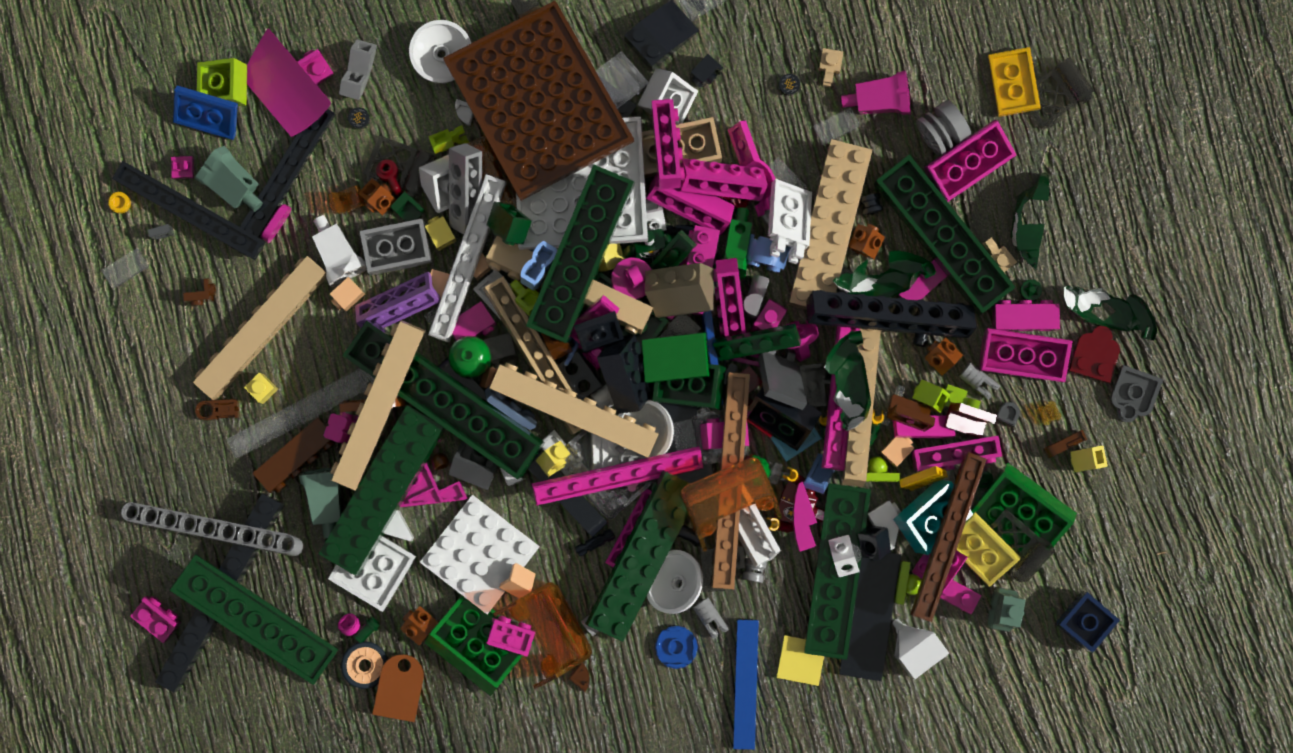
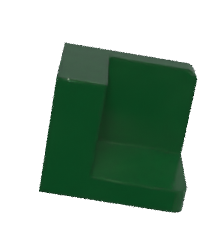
[390,191,425,222]

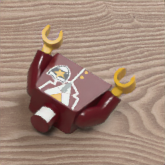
[766,467,824,533]

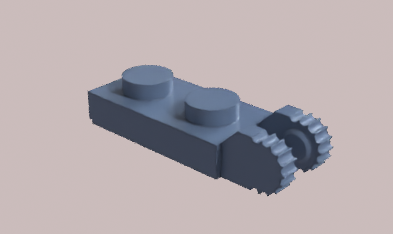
[484,386,537,430]

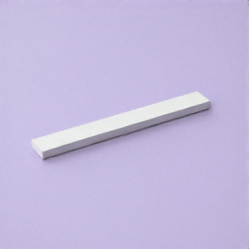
[428,174,507,342]

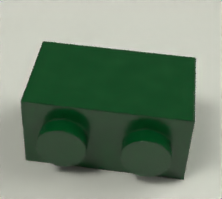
[486,201,532,246]

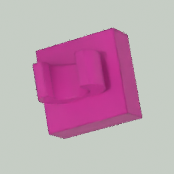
[171,156,194,179]

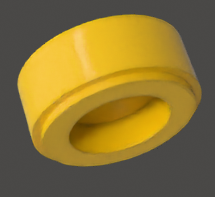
[108,192,131,214]

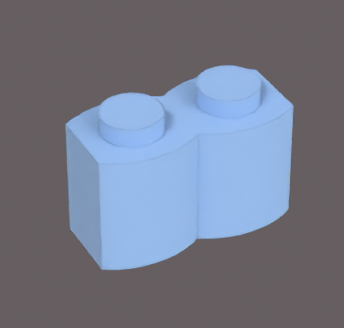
[521,241,557,291]

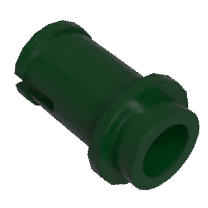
[353,616,380,643]

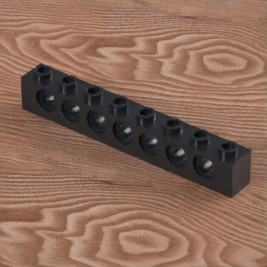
[806,290,977,338]

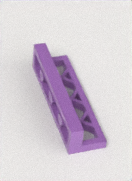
[355,272,440,328]

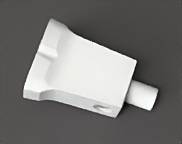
[312,215,367,287]

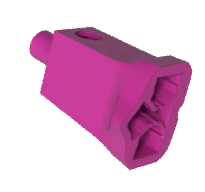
[841,71,911,115]

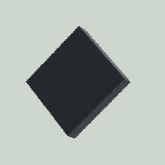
[574,311,624,353]

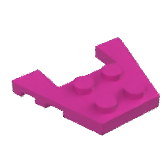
[400,439,468,507]

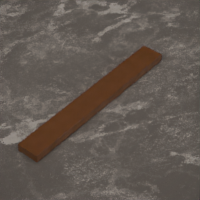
[910,452,987,623]

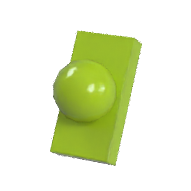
[866,456,900,482]
[894,561,922,605]

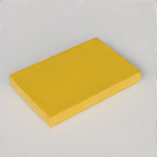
[988,47,1041,117]

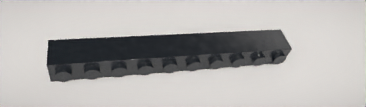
[155,493,285,693]

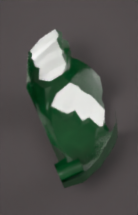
[1010,172,1049,270]
[833,251,936,298]
[1064,286,1157,341]
[825,331,871,431]

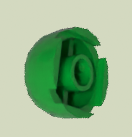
[448,336,491,379]

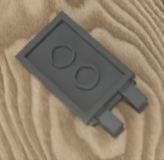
[758,349,807,410]

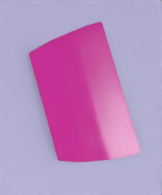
[247,28,331,137]

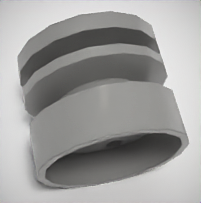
[916,100,971,156]

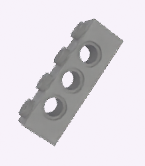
[449,143,482,234]

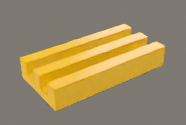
[900,466,948,491]

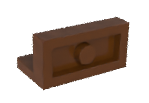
[887,394,936,432]

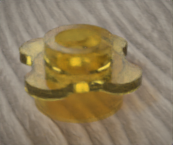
[1036,401,1061,425]

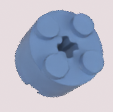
[746,234,790,273]

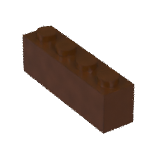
[253,417,335,493]

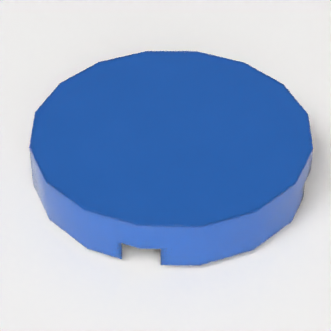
[655,626,698,669]

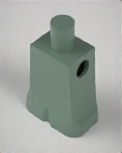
[195,146,263,212]
[299,468,343,538]
[988,587,1026,632]

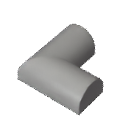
[743,274,769,321]

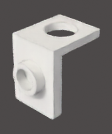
[828,535,859,577]

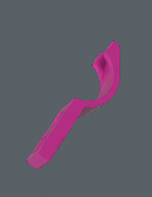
[728,121,775,217]

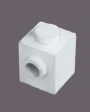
[646,200,667,231]

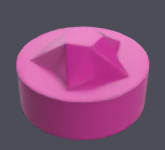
[338,613,360,636]

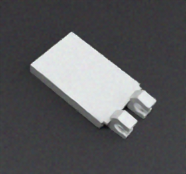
[768,179,812,264]

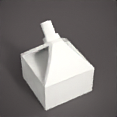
[892,619,950,679]

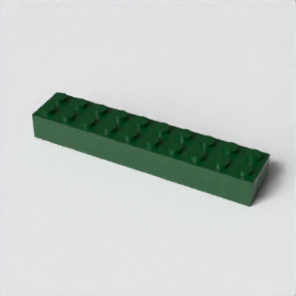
[343,320,545,479]

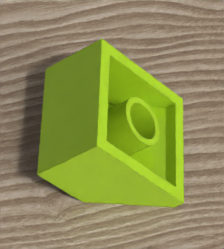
[197,58,247,106]

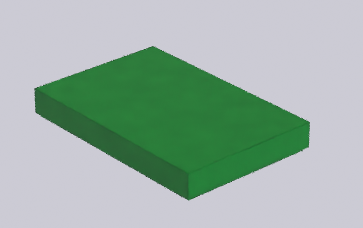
[642,333,709,383]

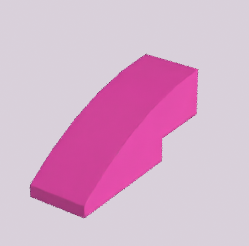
[792,482,817,552]

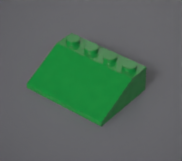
[971,462,1077,568]
[424,596,534,696]

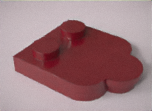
[1068,326,1120,384]

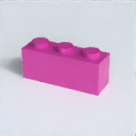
[992,300,1060,331]

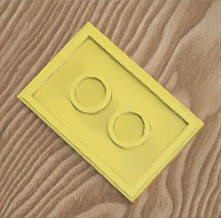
[956,512,1021,587]

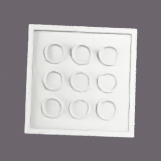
[420,495,540,615]

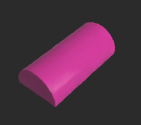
[924,120,1017,202]
[980,328,1073,382]

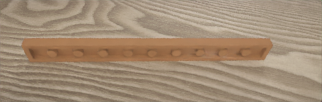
[712,372,750,589]

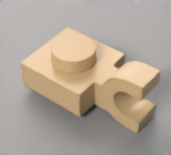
[819,48,843,87]
[982,237,1017,272]

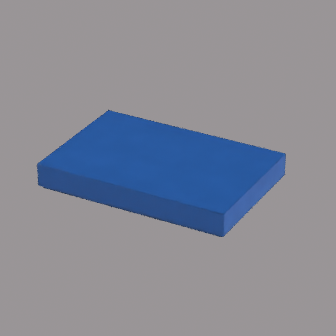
[173,85,238,140]

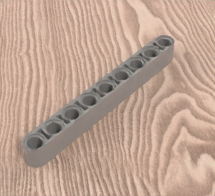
[121,502,303,556]

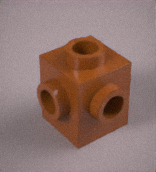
[358,178,396,216]
[848,224,885,259]
[924,337,963,376]
[400,606,439,645]

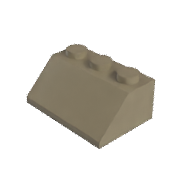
[645,263,714,318]

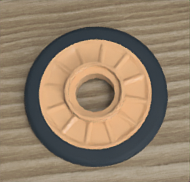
[341,642,388,689]

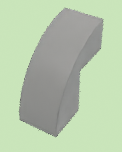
[339,39,377,100]

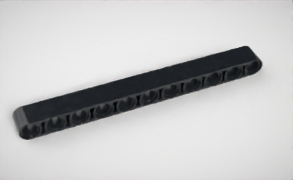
[438,357,608,537]

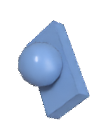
[804,453,835,494]

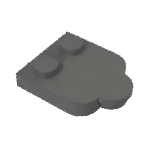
[1110,365,1164,422]

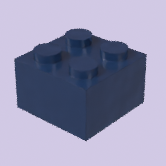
[1055,591,1120,653]

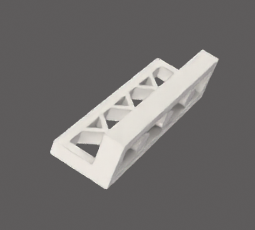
[714,482,781,567]

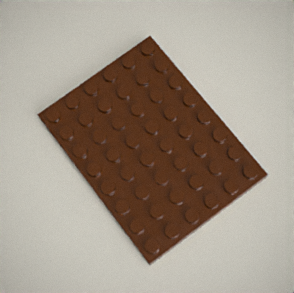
[443,0,635,201]

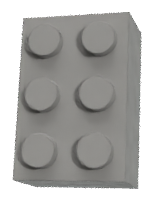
[360,219,433,276]

